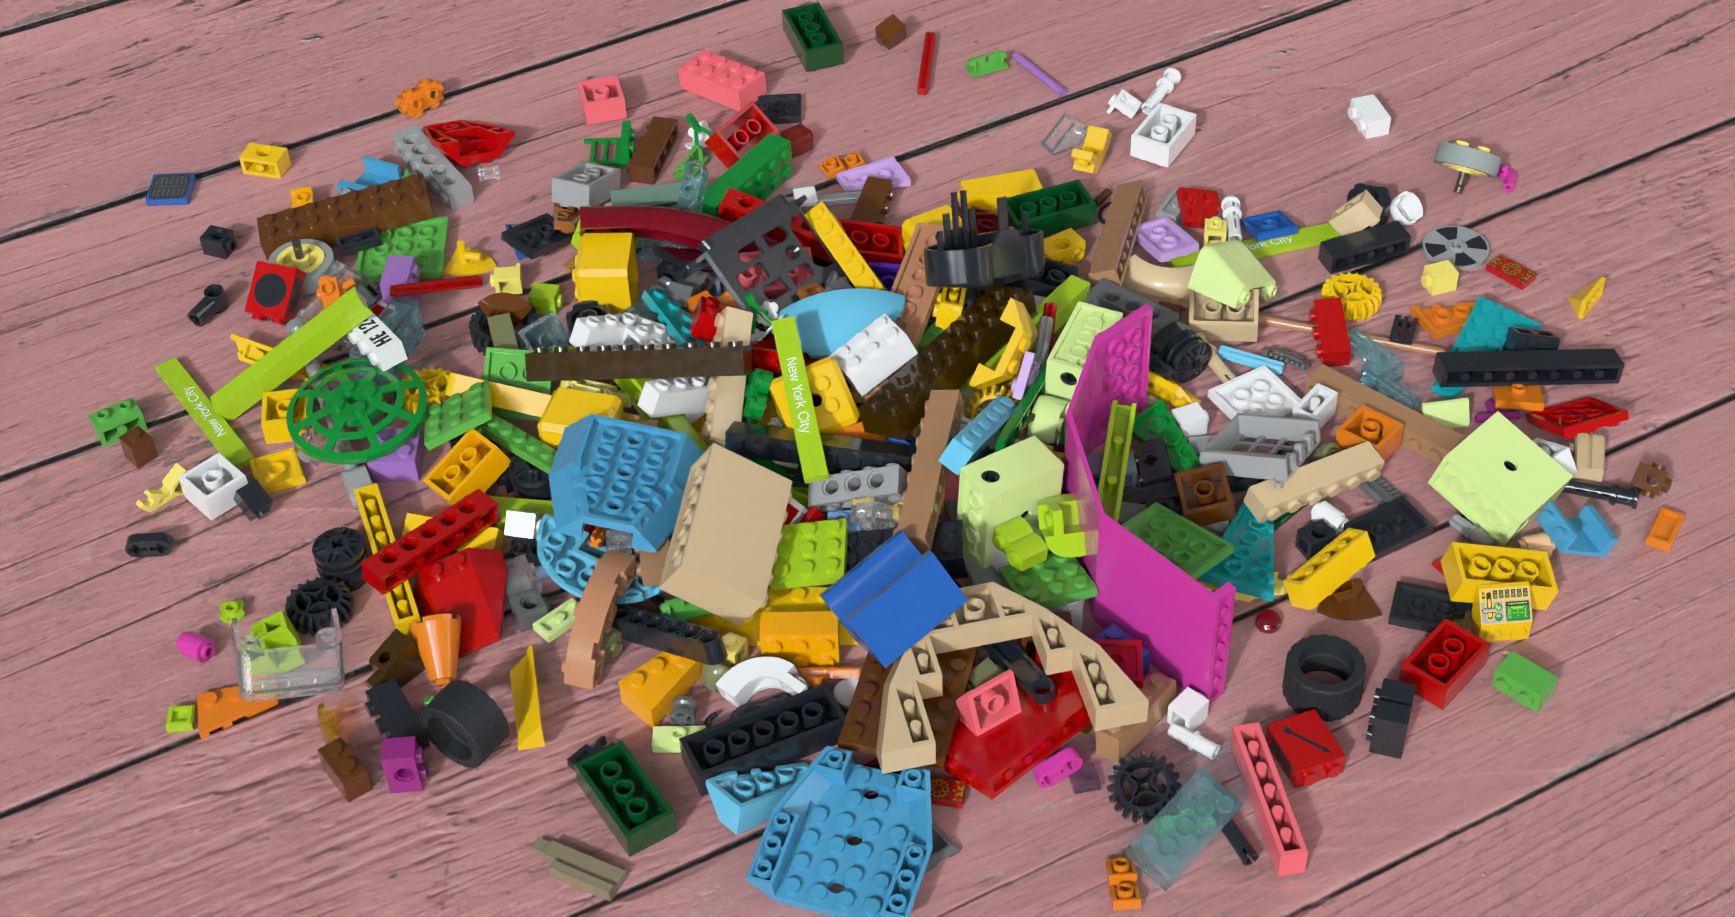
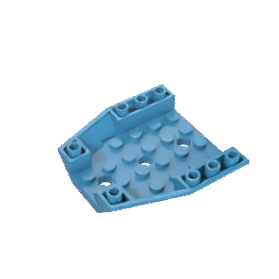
[549,414,704,553]
[746,746,933,917]

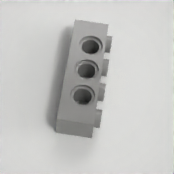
[808,463,908,514]

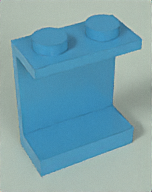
[337,156,402,193]
[1536,501,1619,558]

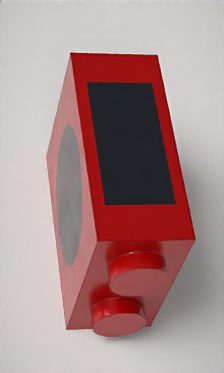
[244,261,306,326]
[1265,709,1346,789]

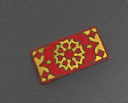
[1486,254,1537,290]
[930,776,967,809]

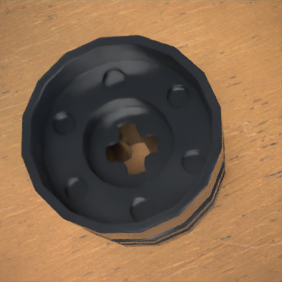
[1150,321,1212,383]
[509,455,552,501]
[312,527,368,592]

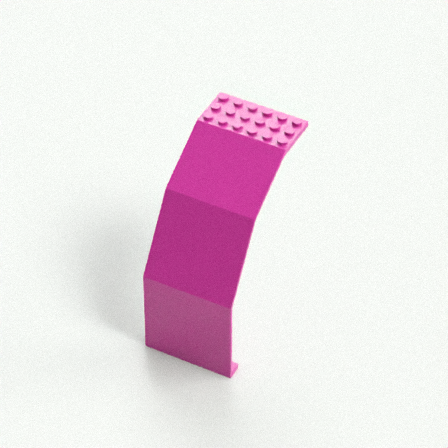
[1063,304,1236,704]

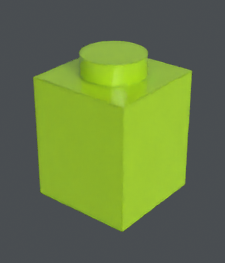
[528,283,564,316]

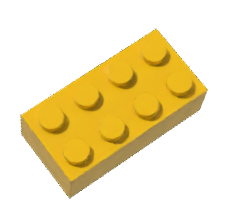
[1441,542,1559,610]

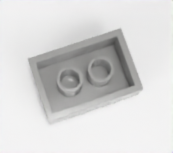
[552,161,621,210]

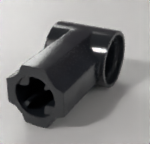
[187,284,229,327]

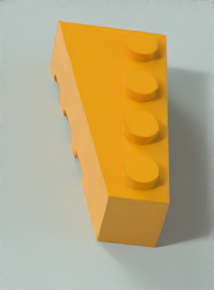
[618,651,703,730]

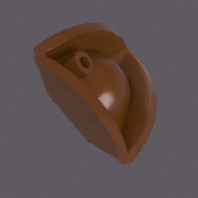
[478,292,532,328]

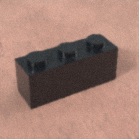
[364,678,430,749]

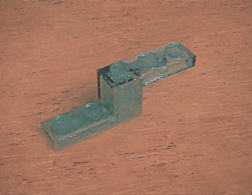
[1347,327,1420,412]

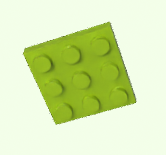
[769,518,848,591]

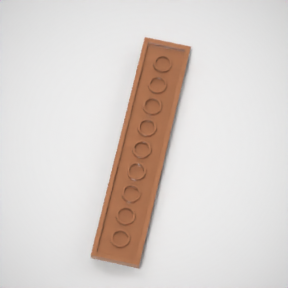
[851,223,960,404]

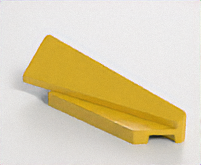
[230,334,331,381]
[1147,370,1201,408]

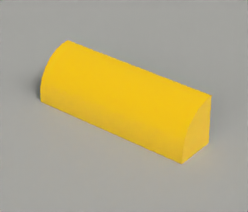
[402,513,505,551]

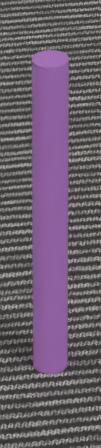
[1012,52,1066,97]

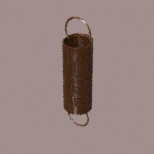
[1094,187,1112,207]

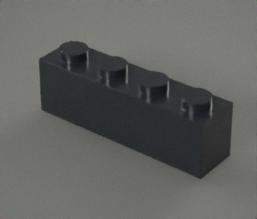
[1318,221,1411,274]

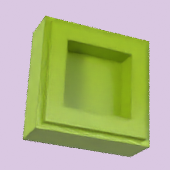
[165,705,197,733]

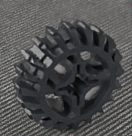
[285,576,354,637]
[1107,750,1182,825]

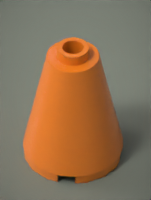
[409,614,462,687]

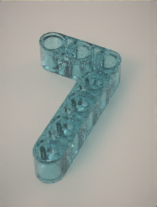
[636,160,709,264]

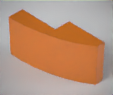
[818,150,866,179]
[1105,857,1141,911]

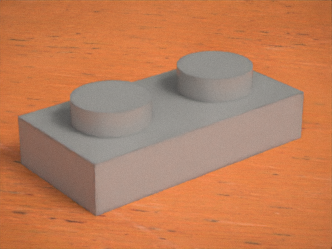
[1156,188,1181,223]

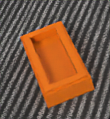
[1645,507,1686,553]

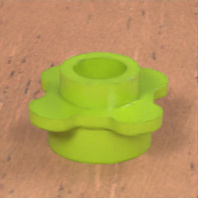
[219,599,245,624]

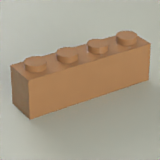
[1096,671,1176,764]

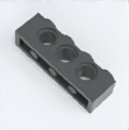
[1087,278,1179,341]

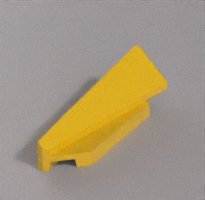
[510,645,545,750]

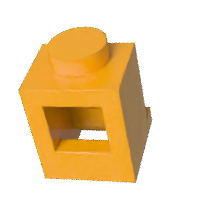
[290,186,315,208]

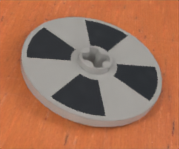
[1422,226,1490,271]

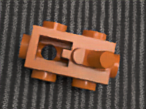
[394,78,444,118]
[316,275,356,312]

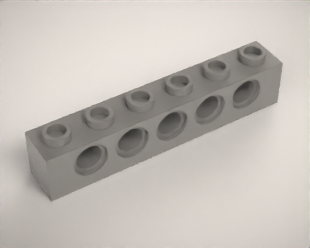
[392,124,474,211]

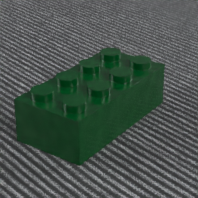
[782,2,844,72]
[1007,179,1096,238]
[574,740,677,857]

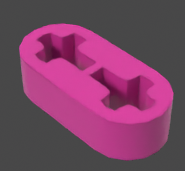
[1033,747,1083,788]

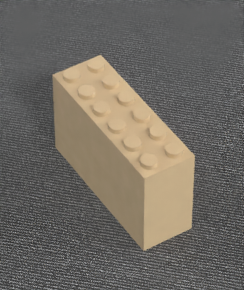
[658,443,792,626]

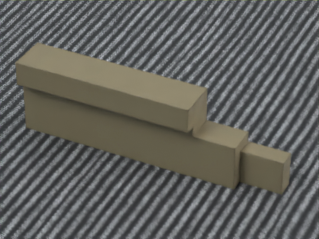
[531,837,627,902]

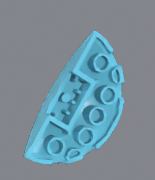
[773,288,906,359]
[536,513,663,604]

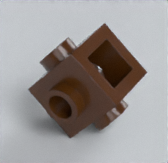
[1630,462,1673,499]

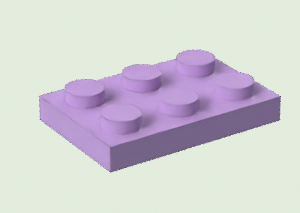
[1135,216,1199,263]

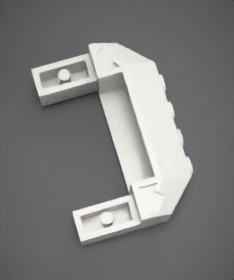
[569,312,711,425]

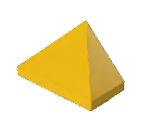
[1568,277,1606,319]

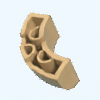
[1121,254,1195,302]

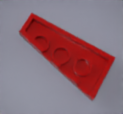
[1036,639,1143,688]

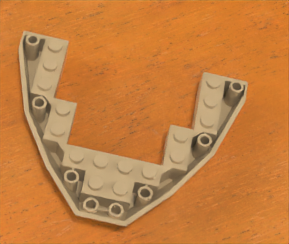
[876,582,1149,774]

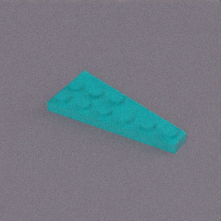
[641,288,706,347]
[1430,296,1542,400]
[1200,502,1274,602]

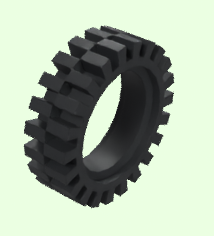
[469,303,541,356]

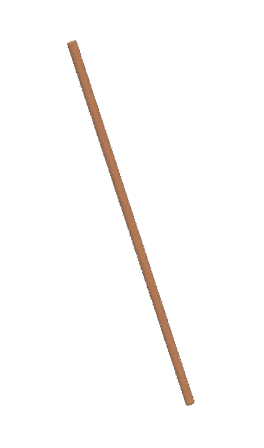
[1090,285,1451,356]

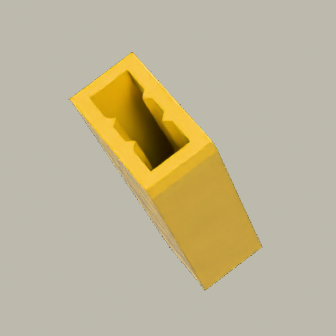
[957,169,1043,211]

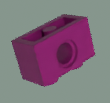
[381,736,428,793]

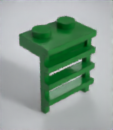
[581,121,636,169]

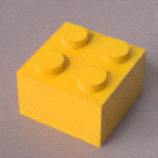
[261,388,315,444]

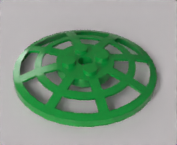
[286,357,428,465]

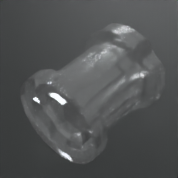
[477,163,501,184]

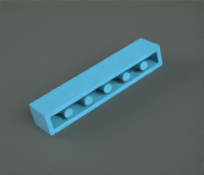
[938,394,1017,475]

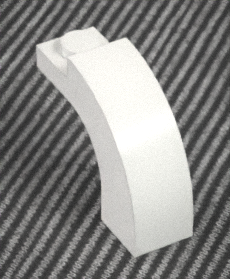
[715,657,809,707]

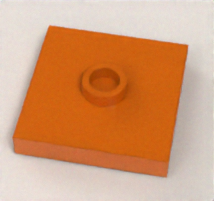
[1491,384,1544,411]

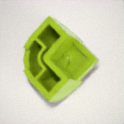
[1037,493,1086,558]
[240,610,305,683]

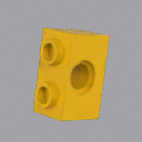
[239,143,291,179]
[1044,228,1086,265]

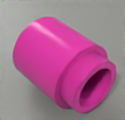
[176,631,215,663]

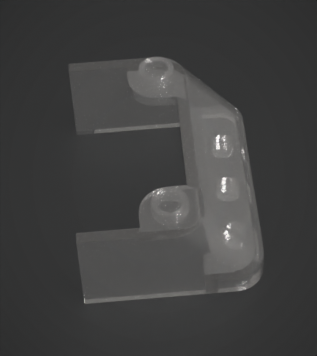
[232,608,345,702]

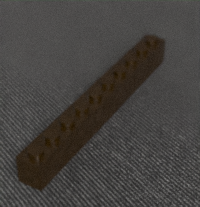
[525,341,753,382]

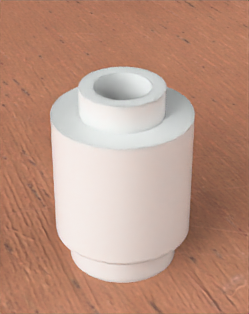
[1311,501,1349,535]

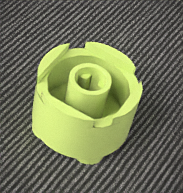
[1028,395,1070,445]

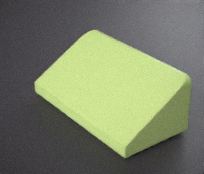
[1420,398,1470,429]

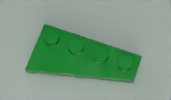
[1132,398,1203,473]

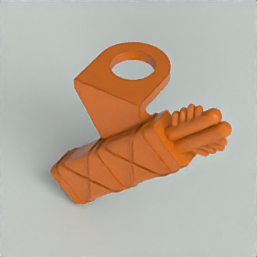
[797,665,862,690]

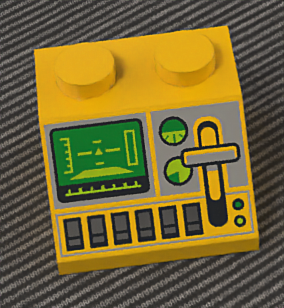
[1470,581,1533,642]

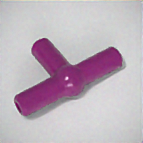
[1474,399,1521,423]

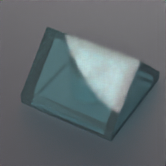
[516,311,573,351]

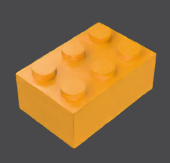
[422,429,511,506]
[759,611,840,669]

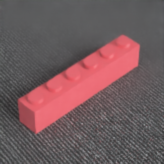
[1230,722,1308,877]

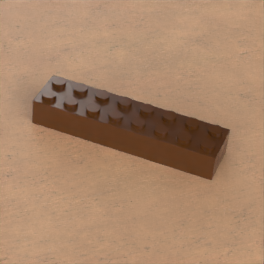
[257,173,435,261]

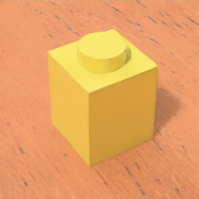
[1421,260,1459,296]

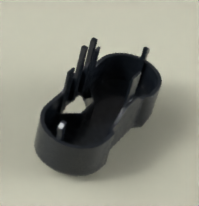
[924,190,1045,288]

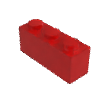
[1309,297,1351,367]

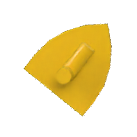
[444,240,497,277]

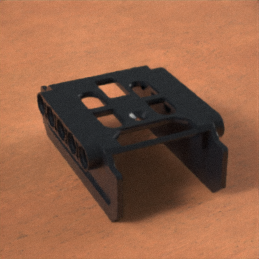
[675,194,846,339]

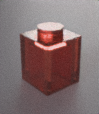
[780,123,814,158]

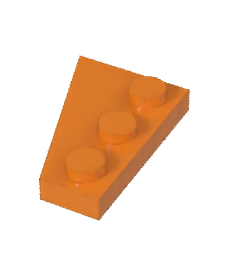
[1410,302,1476,340]
[197,678,279,740]

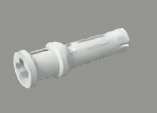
[1141,68,1181,115]
[1221,196,1242,242]

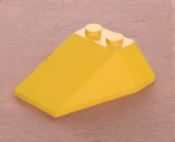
[969,298,1039,390]

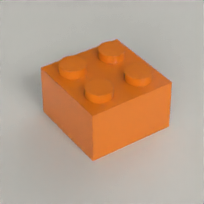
[1335,405,1404,461]

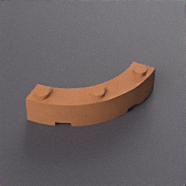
[561,550,636,690]

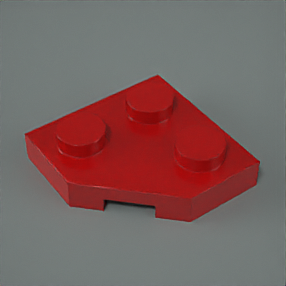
[1176,187,1221,229]

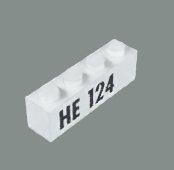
[347,313,408,371]

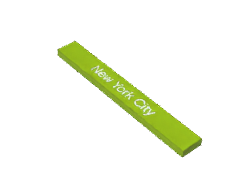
[1168,223,1340,268]
[771,316,829,484]
[155,357,255,470]

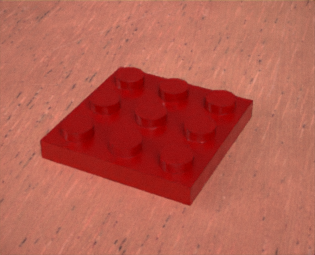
[1526,396,1629,439]

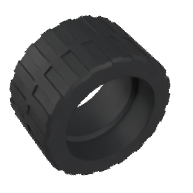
[1282,634,1366,722]
[420,680,509,768]

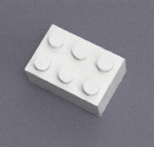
[1130,103,1197,168]
[829,313,918,397]

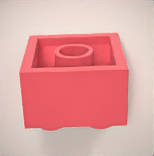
[956,669,1022,736]

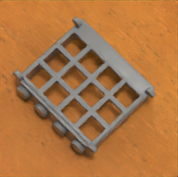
[1199,413,1321,489]

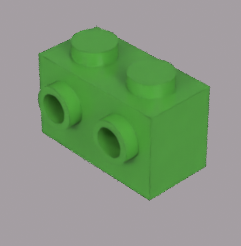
[88,397,147,448]
[1491,651,1558,713]

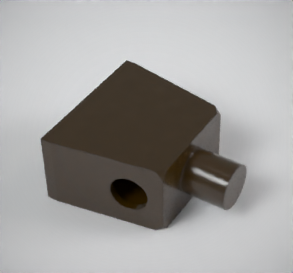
[365,628,425,689]

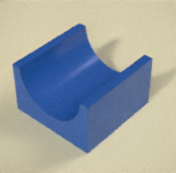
[820,530,968,668]

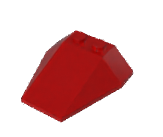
[423,120,515,167]
[411,547,508,659]

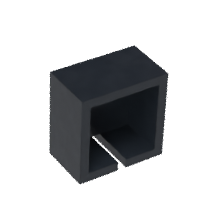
[1366,678,1416,759]

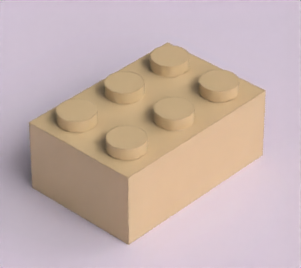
[1189,289,1259,342]

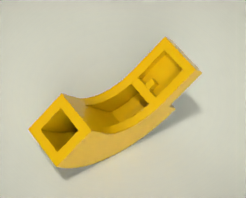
[1071,126,1112,174]

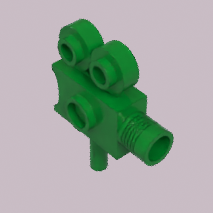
[741,368,773,424]

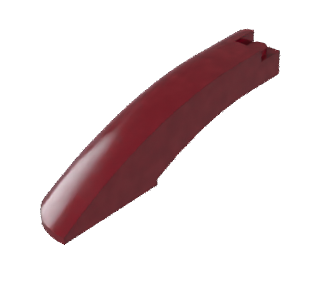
[579,205,782,253]

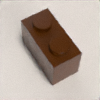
[317,737,372,803]

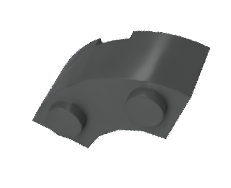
[664,271,715,309]

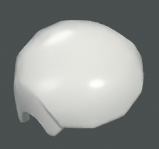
[1390,191,1423,226]

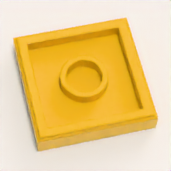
[248,447,306,494]

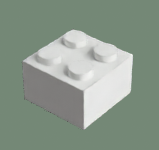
[178,453,248,521]

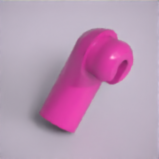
[1498,164,1517,192]

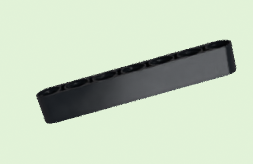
[612,604,728,665]

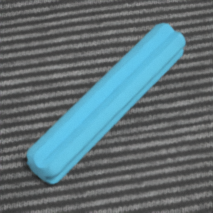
[1218,345,1285,375]

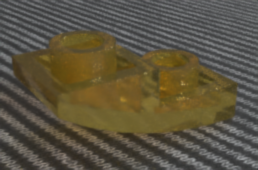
[317,703,341,745]

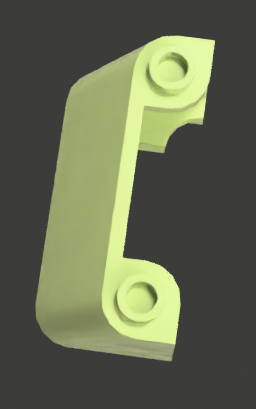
[1187,240,1277,308]

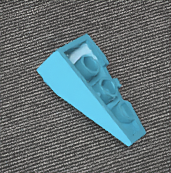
[706,762,810,835]

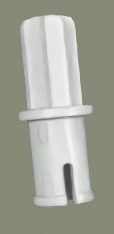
[1168,722,1220,760]

